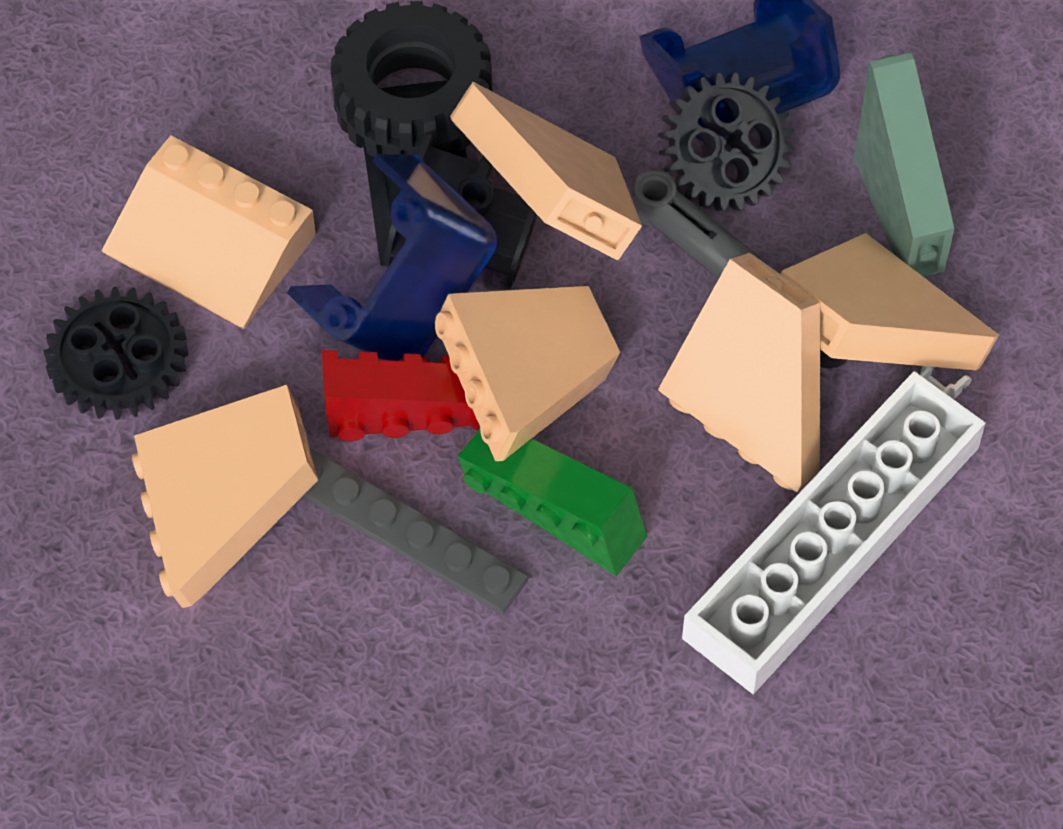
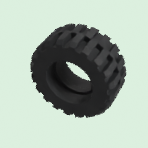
[330,1,493,165]

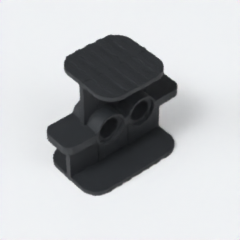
[383,133,537,295]

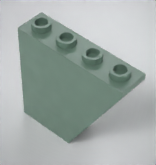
[854,52,955,277]

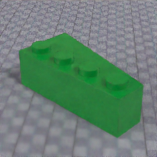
[457,429,647,576]

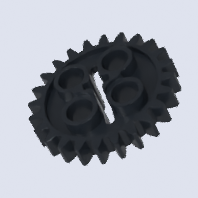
[658,72,795,211]
[44,287,189,420]

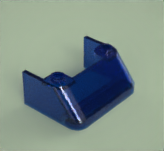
[287,154,497,361]

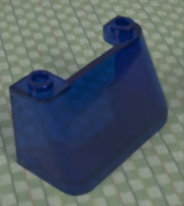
[639,0,840,141]

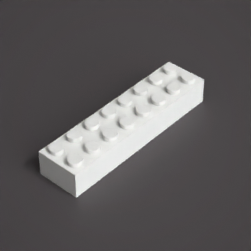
[682,371,986,695]

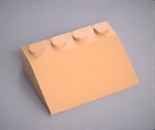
[102,135,316,329]

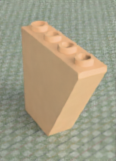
[450,82,642,260]
[781,233,999,371]
[658,253,820,493]
[435,286,620,461]
[132,385,318,608]

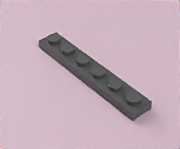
[302,448,528,616]

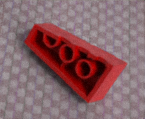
[321,350,480,442]

